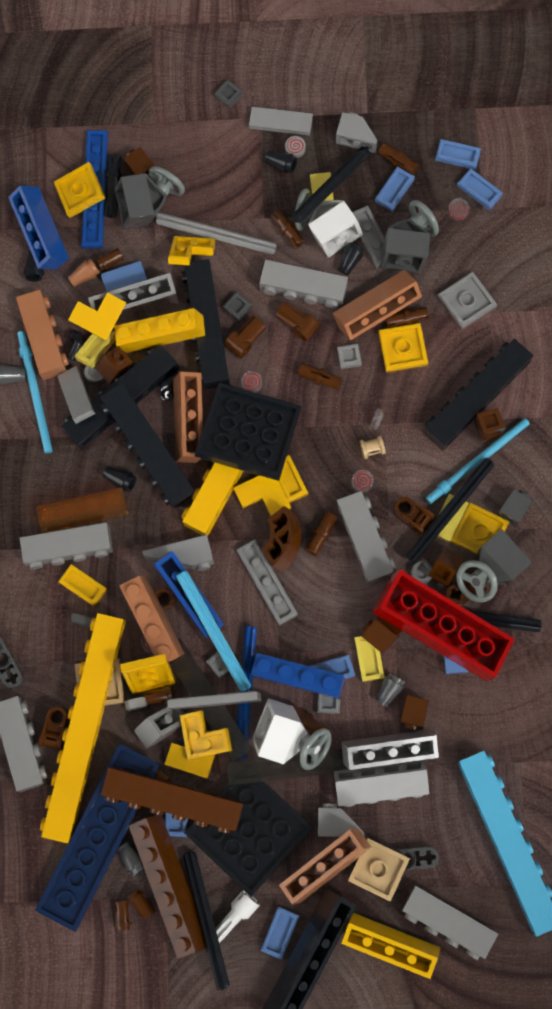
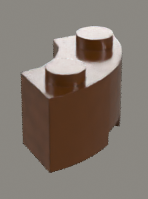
[262,506,301,572]
[362,616,403,654]

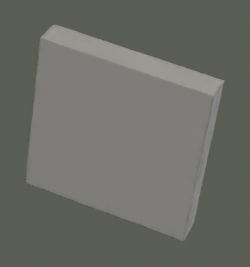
[437,272,497,329]

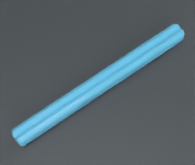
[176,571,251,692]

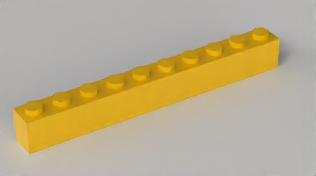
[40,613,126,843]

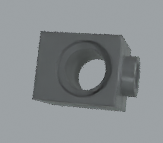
[498,489,533,527]

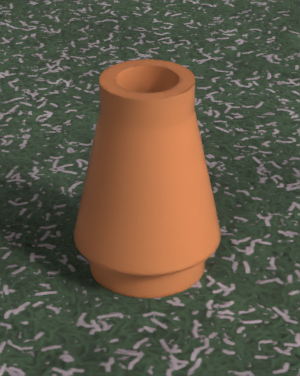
[68,258,100,287]

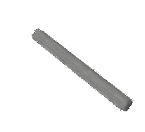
[156,212,277,255]

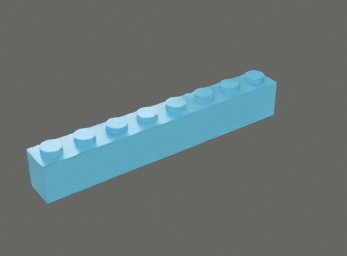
[458,751,552,937]

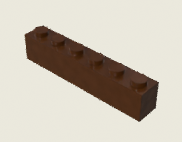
[101,765,243,833]
[129,815,206,959]

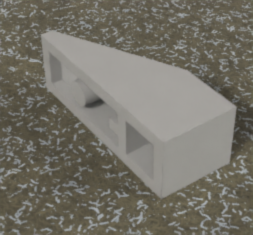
[142,535,214,571]

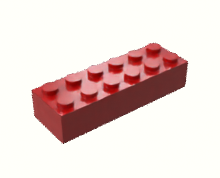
[372,569,515,681]

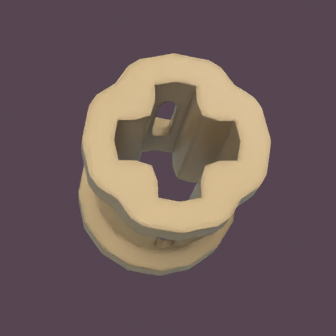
[359,436,386,459]

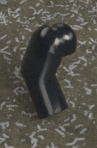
[66,330,84,361]
[160,370,178,401]

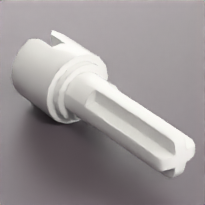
[215,890,260,944]

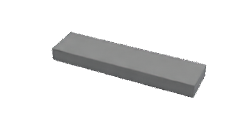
[236,539,298,626]
[167,691,261,710]

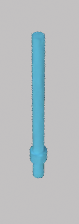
[17,331,53,453]
[425,418,530,504]

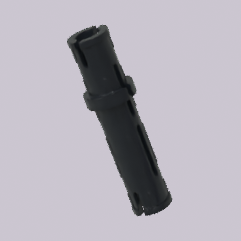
[104,154,122,218]

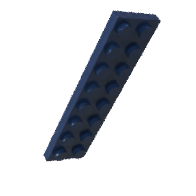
[35,743,161,932]

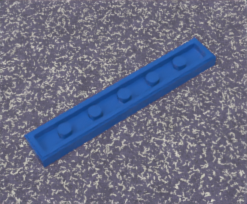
[81,130,108,249]

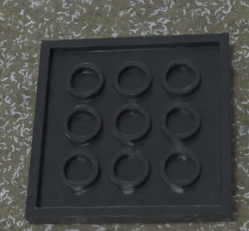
[195,383,302,481]
[184,765,313,897]

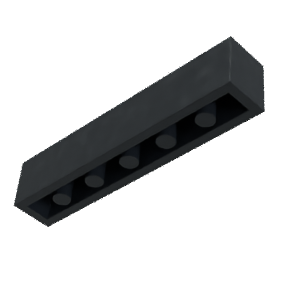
[181,259,230,390]
[424,338,534,451]
[62,344,179,450]
[99,383,195,507]
[263,889,357,1009]

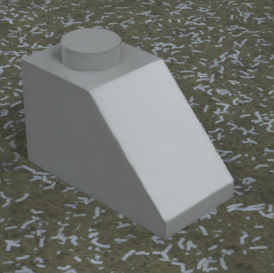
[336,112,377,153]
[134,707,185,749]
[318,804,364,837]

